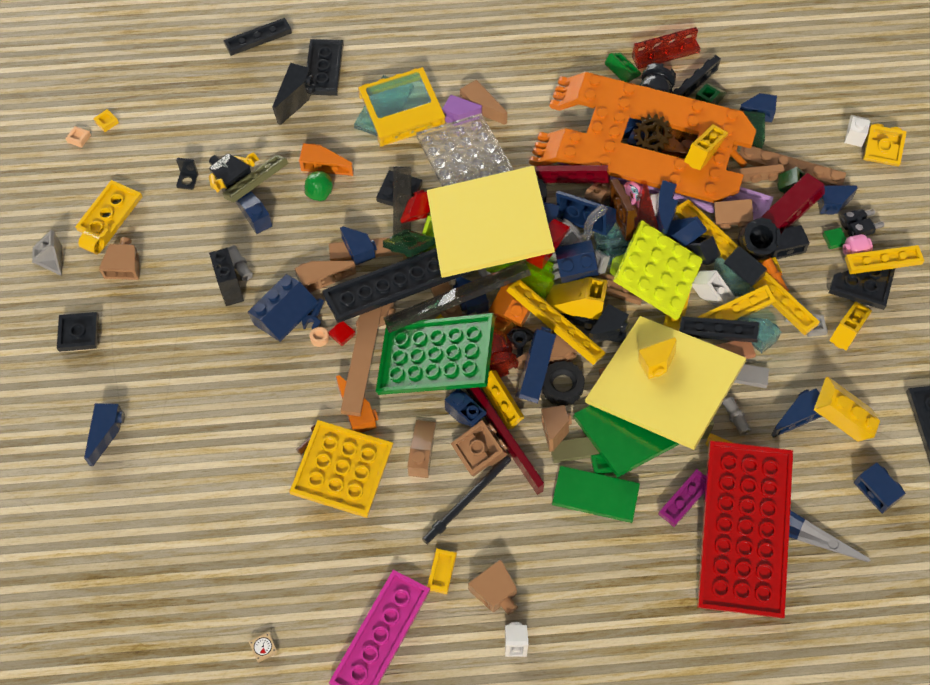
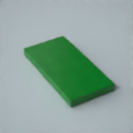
[552,466,640,523]

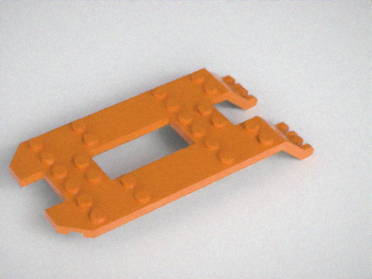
[529,72,756,203]

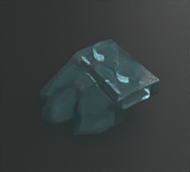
[594,226,631,265]

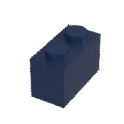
[854,462,906,514]

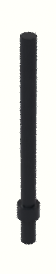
[422,456,511,545]

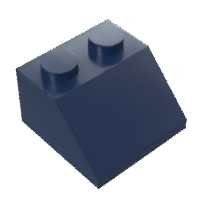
[555,240,599,283]

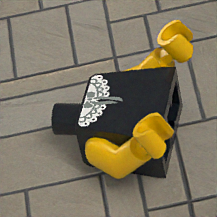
[209,152,260,193]

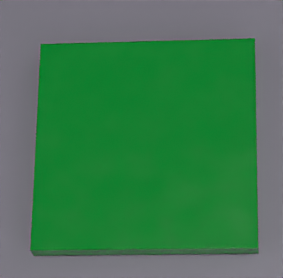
[573,405,679,478]

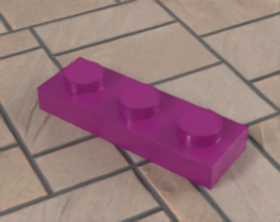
[658,469,706,527]

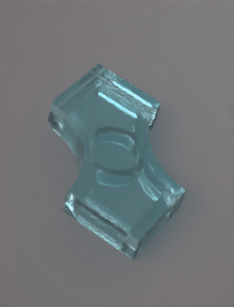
[714,258,750,297]

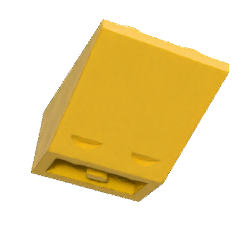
[546,277,608,320]

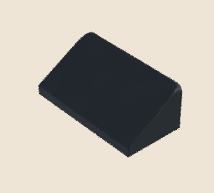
[724,246,767,287]

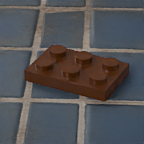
[609,179,637,241]

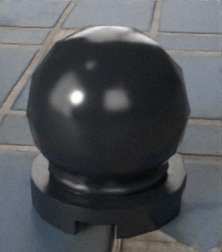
[640,63,676,93]
[737,218,781,259]

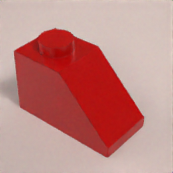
[400,190,431,223]

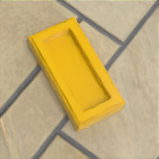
[427,548,457,594]

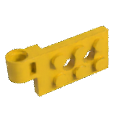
[75,180,142,255]

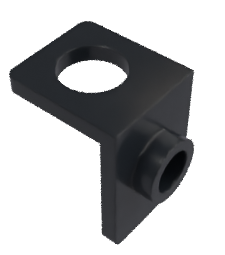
[176,158,199,190]

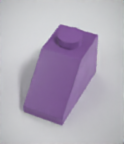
[442,95,482,126]

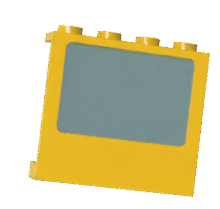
[358,67,445,147]

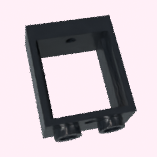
[209,247,244,306]

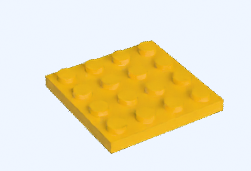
[289,420,393,518]

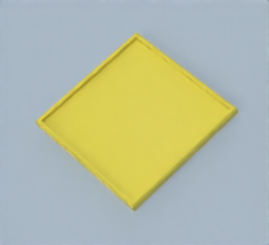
[427,166,555,278]
[585,316,746,450]

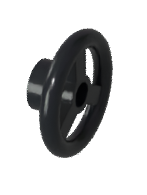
[500,326,534,360]

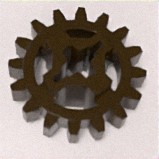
[633,114,673,152]

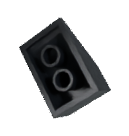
[272,63,316,125]

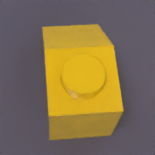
[639,337,676,379]

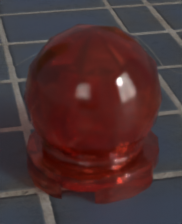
[489,329,519,378]

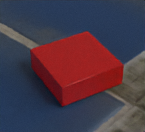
[328,321,356,346]

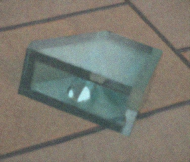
[738,317,782,354]

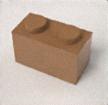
[714,199,753,229]

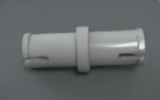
[228,245,253,281]
[722,397,752,436]

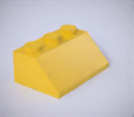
[814,377,880,442]

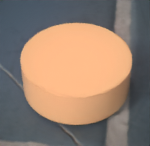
[310,327,329,347]

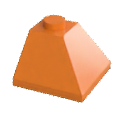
[488,279,530,327]

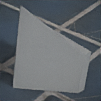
[32,230,62,276]

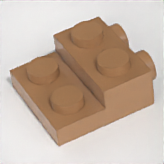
[451,420,508,477]

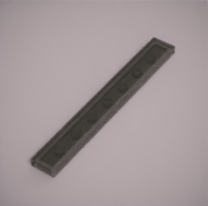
[384,260,531,333]

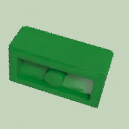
[605,53,641,83]

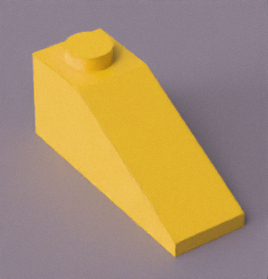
[684,125,728,170]
[829,302,872,350]

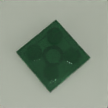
[383,229,435,257]

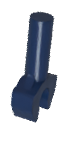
[302,298,325,330]

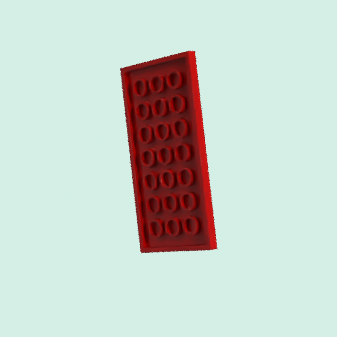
[697,441,793,619]

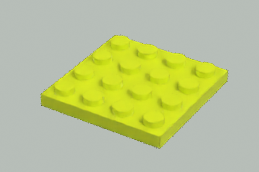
[613,221,703,320]

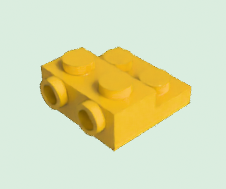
[863,124,907,167]

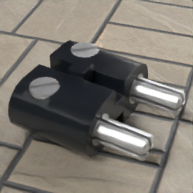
[840,208,884,236]

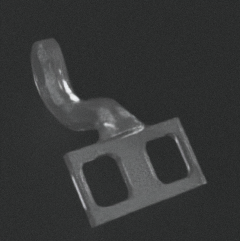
[561,205,607,246]

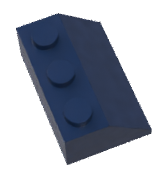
[556,191,616,236]
[248,274,319,342]

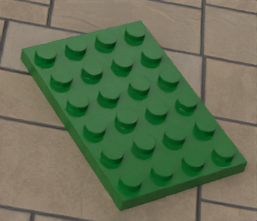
[375,313,495,395]

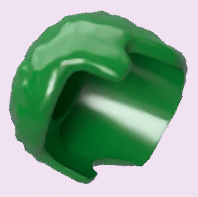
[304,171,333,201]

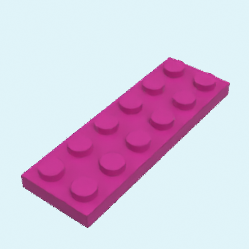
[329,570,430,685]

